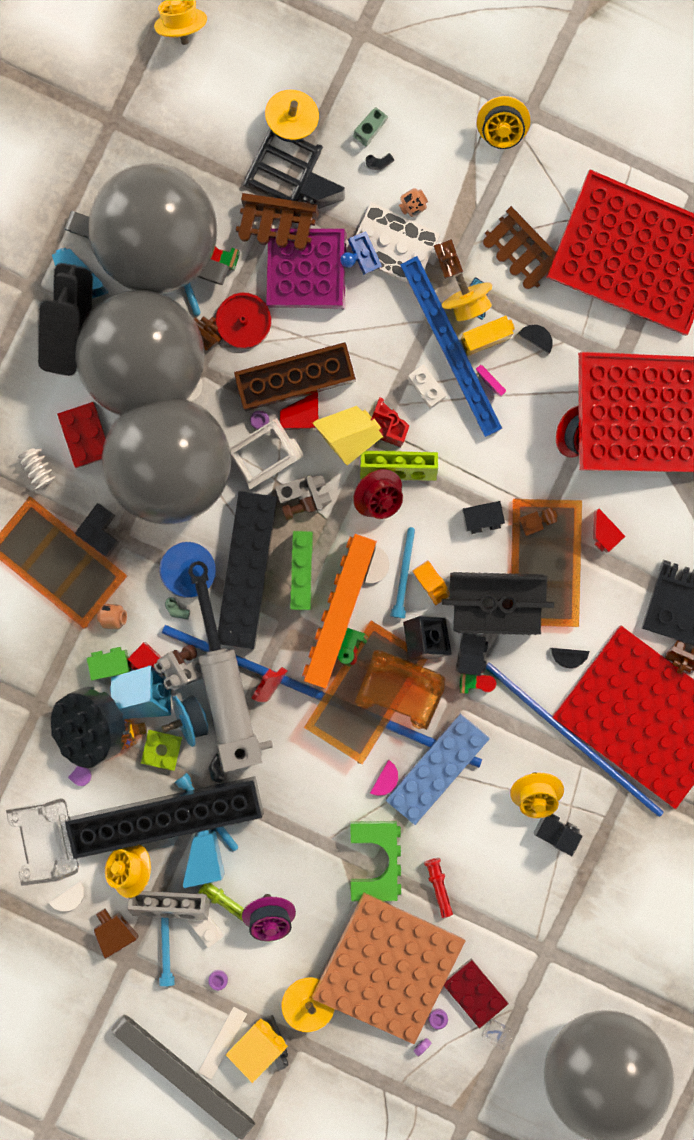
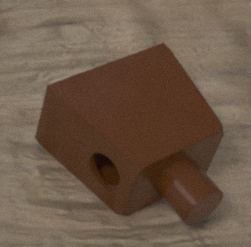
[94,908,139,959]

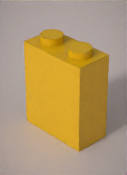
[461,316,515,356]
[226,1018,288,1083]

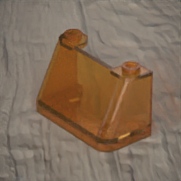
[355,650,445,730]

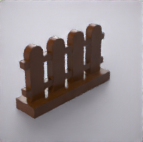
[236,193,319,251]
[483,206,556,289]

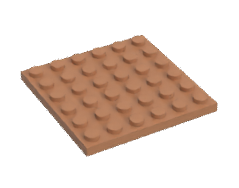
[312,892,466,1044]

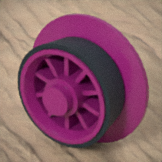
[242,894,296,941]

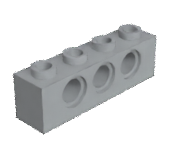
[127,891,210,920]

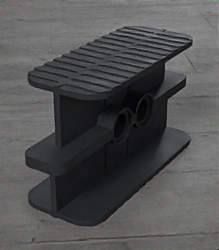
[38,263,93,376]
[442,572,555,635]

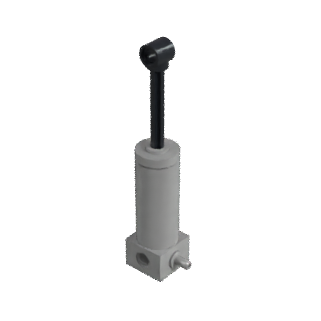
[188,561,273,772]

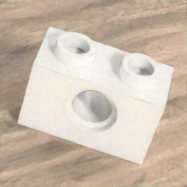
[407,364,446,409]

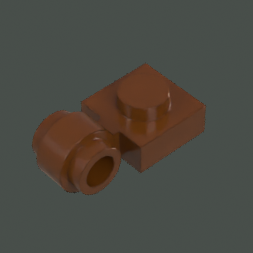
[519,507,558,536]

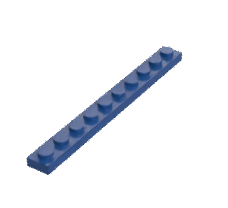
[400,256,502,437]

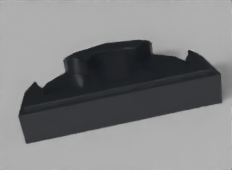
[517,325,553,354]
[551,648,590,668]

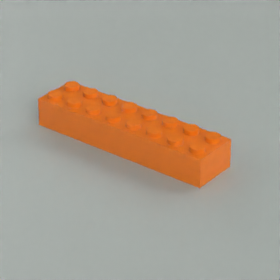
[302,534,377,689]

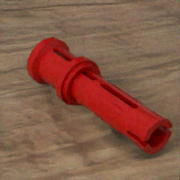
[424,858,453,918]

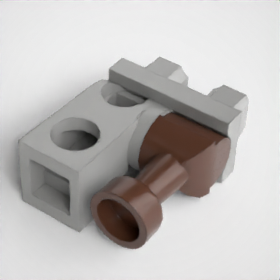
[275,475,332,521]
[154,645,203,691]

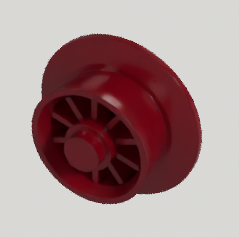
[353,469,403,519]

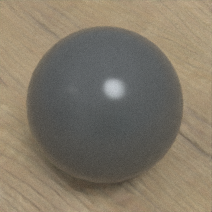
[89,163,217,294]
[76,290,205,416]
[102,399,231,525]
[544,1010,674,1140]

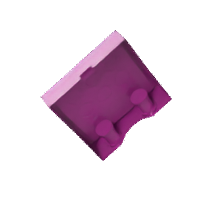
[266,228,347,309]

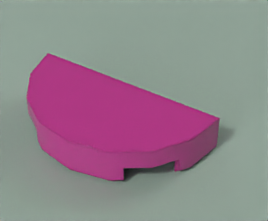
[476,364,506,397]
[370,760,398,796]

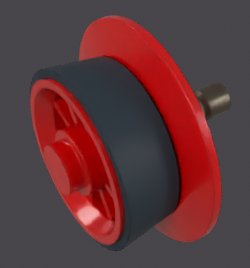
[556,405,579,458]

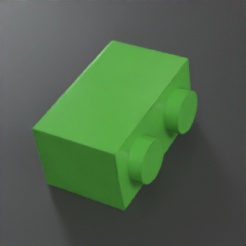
[87,647,131,680]

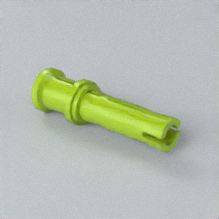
[198,883,244,921]

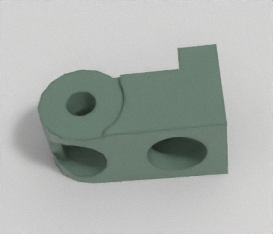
[353,107,388,147]

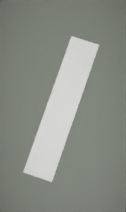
[198,1007,247,1080]

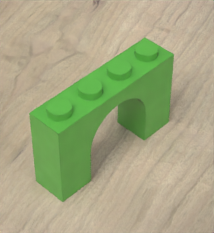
[291,531,313,610]
[351,821,401,901]

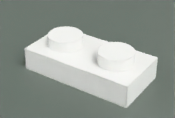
[187,915,224,948]

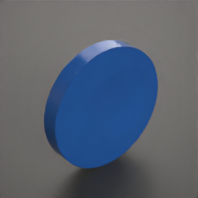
[159,542,216,598]

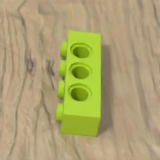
[360,451,438,481]

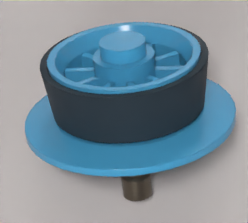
[161,695,208,747]

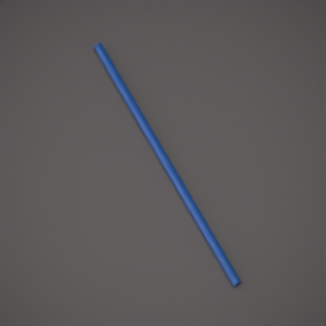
[486,662,664,817]

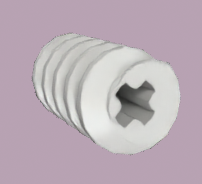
[18,448,56,491]

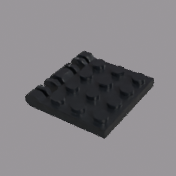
[641,559,694,645]

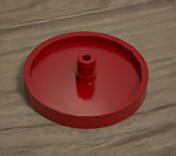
[216,292,272,349]

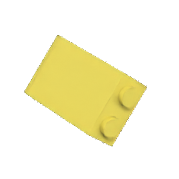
[313,406,383,465]

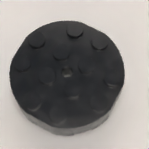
[51,687,126,768]

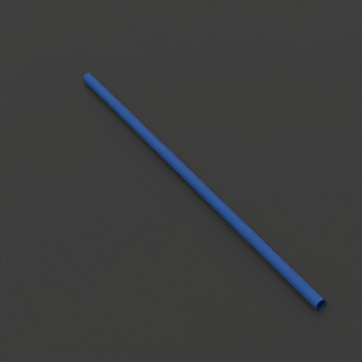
[162,625,482,768]

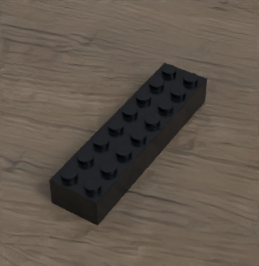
[218,491,278,649]

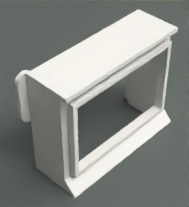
[230,418,303,490]

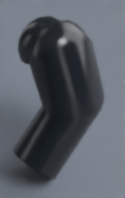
[365,153,395,170]
[208,753,225,783]

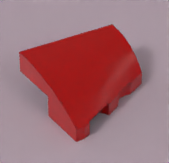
[280,392,319,430]
[371,397,410,448]
[252,666,288,702]

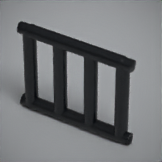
[243,128,323,201]

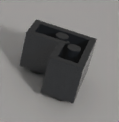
[74,503,119,557]
[455,633,489,676]
[534,814,583,857]

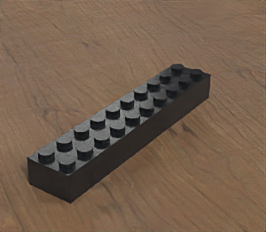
[65,776,264,859]

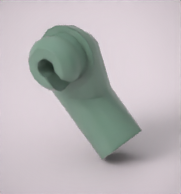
[165,597,190,619]

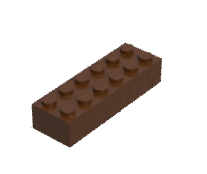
[234,342,356,412]

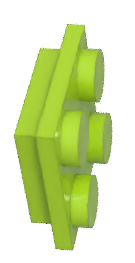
[141,729,182,771]

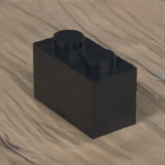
[461,501,505,534]

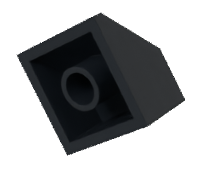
[300,171,345,209]
[403,616,452,660]

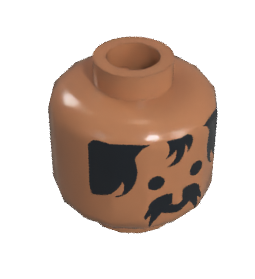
[399,188,428,217]
[97,604,127,629]

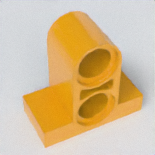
[412,560,450,606]

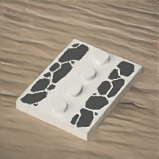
[348,202,440,284]

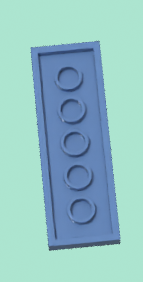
[386,713,490,825]

